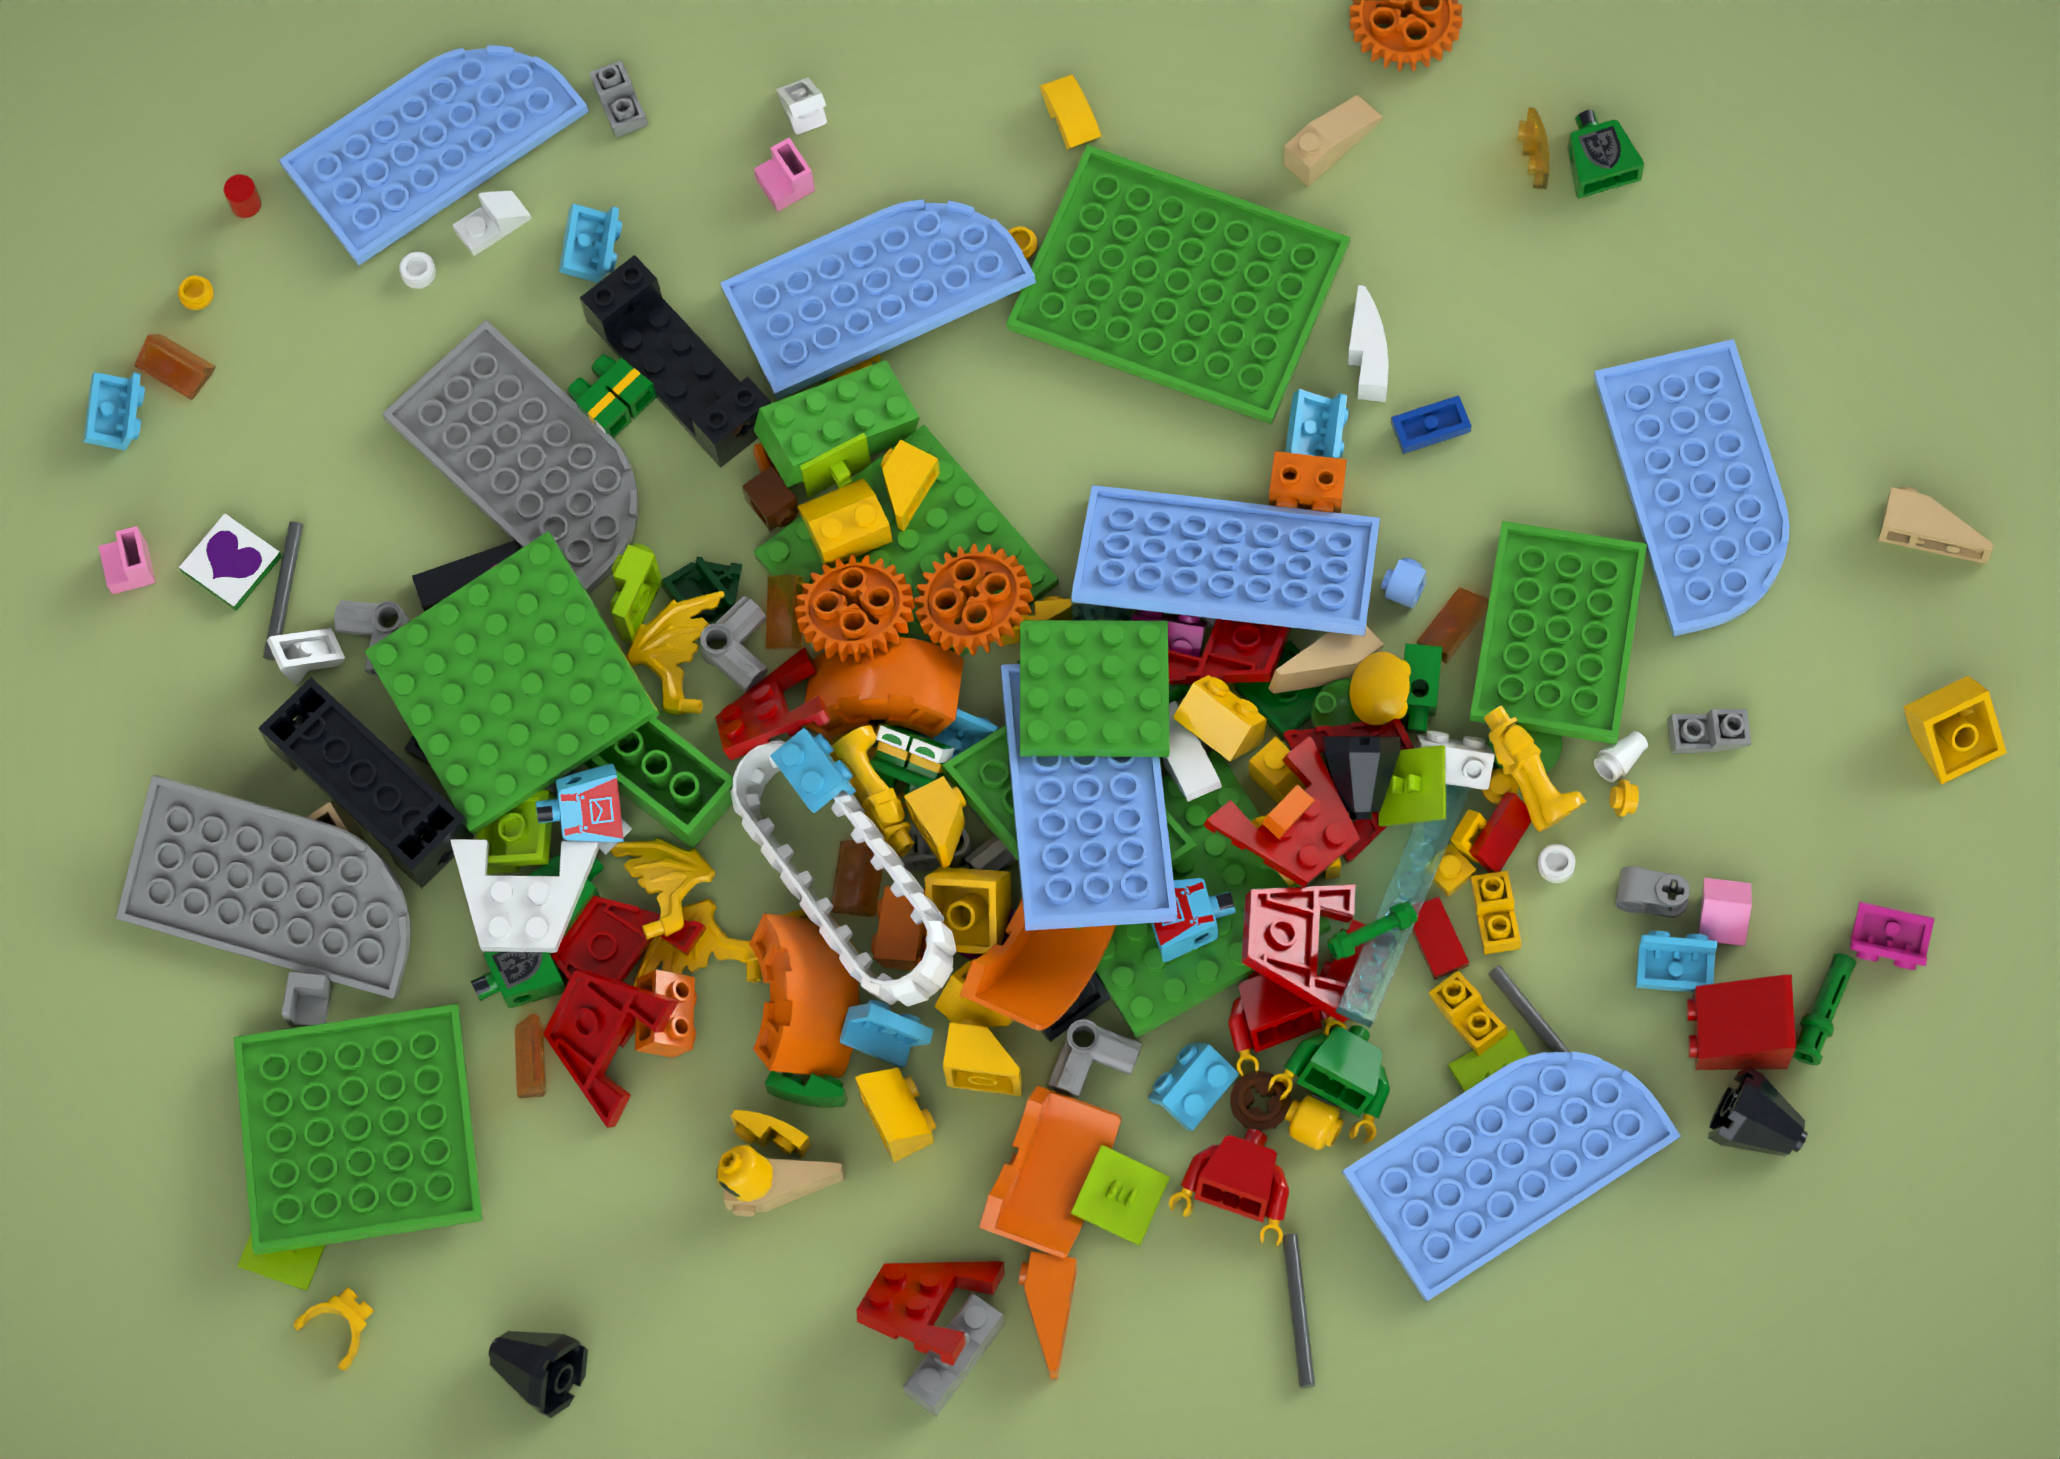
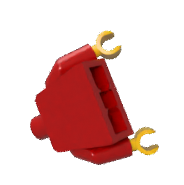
[1228,971,1347,1077]
[1169,1129,1289,1247]

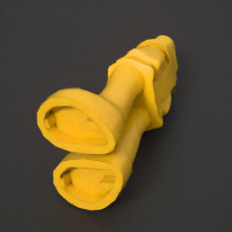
[1484,705,1587,833]
[829,725,914,857]

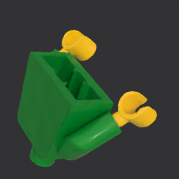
[1268,1025,1390,1144]

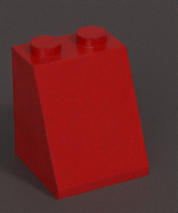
[1686,974,1796,1070]

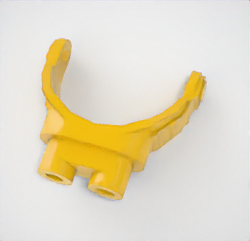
[293,1287,374,1371]

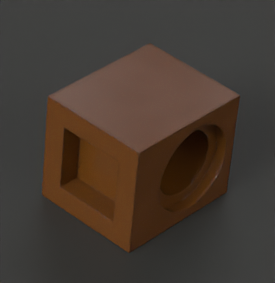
[742,466,799,532]

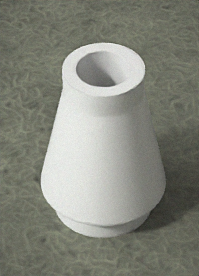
[1594,731,1648,782]

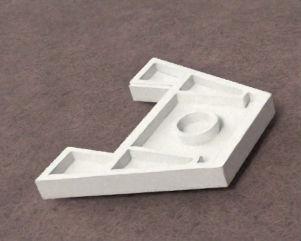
[450,839,600,953]

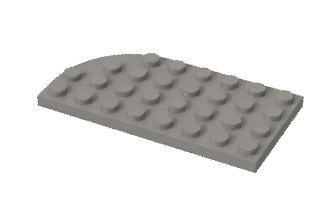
[382,320,639,594]
[116,775,411,999]

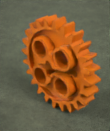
[1349,0,1463,71]
[914,544,1034,656]
[795,555,915,662]

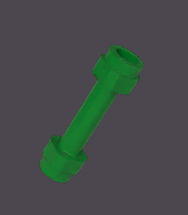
[1327,901,1418,960]

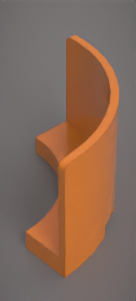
[804,637,964,741]
[960,899,1117,1031]
[749,913,859,1078]
[979,1085,1122,1258]

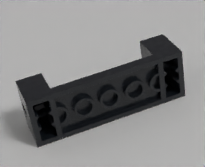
[579,255,771,468]
[258,677,474,889]

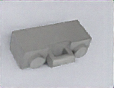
[903,1293,1005,1417]

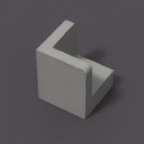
[282,972,332,1027]

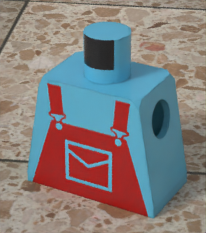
[536,763,624,842]
[1151,878,1236,962]

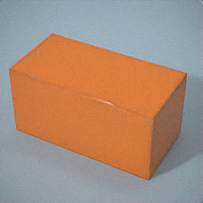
[1262,784,1315,839]

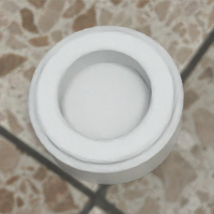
[399,252,436,289]
[1537,844,1576,883]

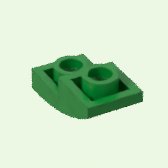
[764,1071,848,1108]

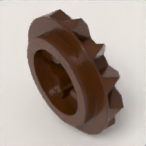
[1230,1071,1291,1131]

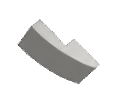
[589,60,648,138]
[1667,709,1751,754]

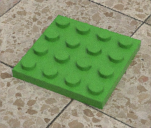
[1020,620,1170,757]

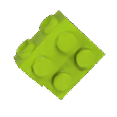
[610,543,662,643]
[476,790,555,874]

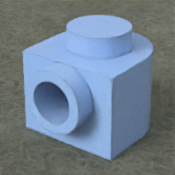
[1381,558,1427,609]

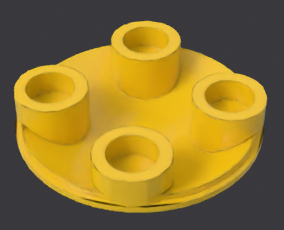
[1349,652,1411,725]

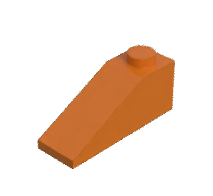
[1019,1251,1078,1379]

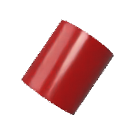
[224,174,261,218]

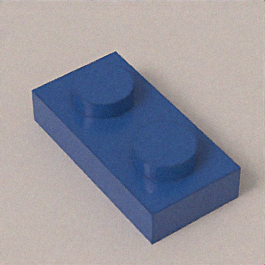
[1391,395,1472,454]

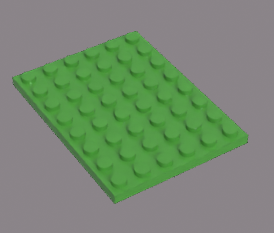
[1006,145,1350,425]

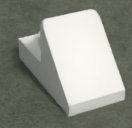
[776,77,827,134]
[453,190,532,256]
[267,628,345,685]

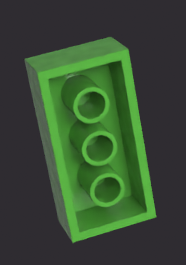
[754,360,920,488]
[583,717,733,849]

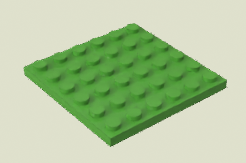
[753,425,1059,657]
[364,531,660,834]
[1095,750,1331,1039]
[233,1004,483,1255]

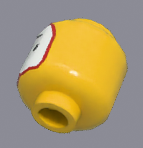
[1285,1094,1344,1150]

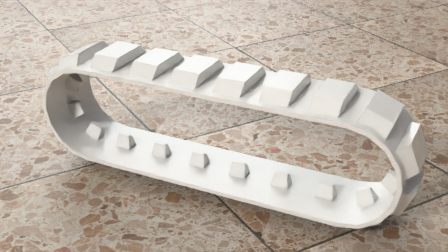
[730,738,957,1007]

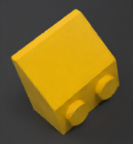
[797,478,893,568]
[1172,675,1267,761]
[1903,676,2007,784]
[925,867,1011,954]
[943,1019,1023,1096]
[855,1068,936,1163]

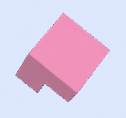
[753,138,815,212]
[98,526,156,595]
[1698,878,1752,946]

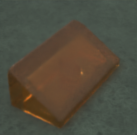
[134,334,216,400]
[766,574,804,650]
[1416,587,1489,664]
[831,840,883,917]
[515,1014,546,1098]

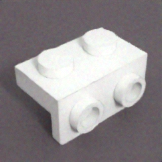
[1414,731,1495,790]

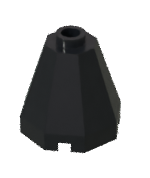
[1322,736,1400,819]
[1708,1066,1808,1156]
[489,1331,588,1418]

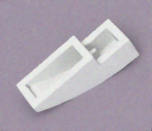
[1348,285,1389,402]
[1162,701,1222,801]

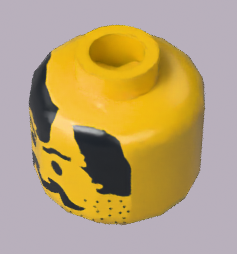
[716,1145,773,1202]

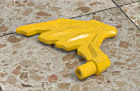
[626,591,725,715]
[610,838,716,939]
[633,899,761,986]

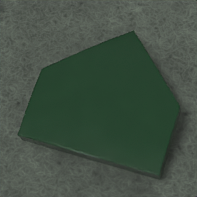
[661,556,742,625]

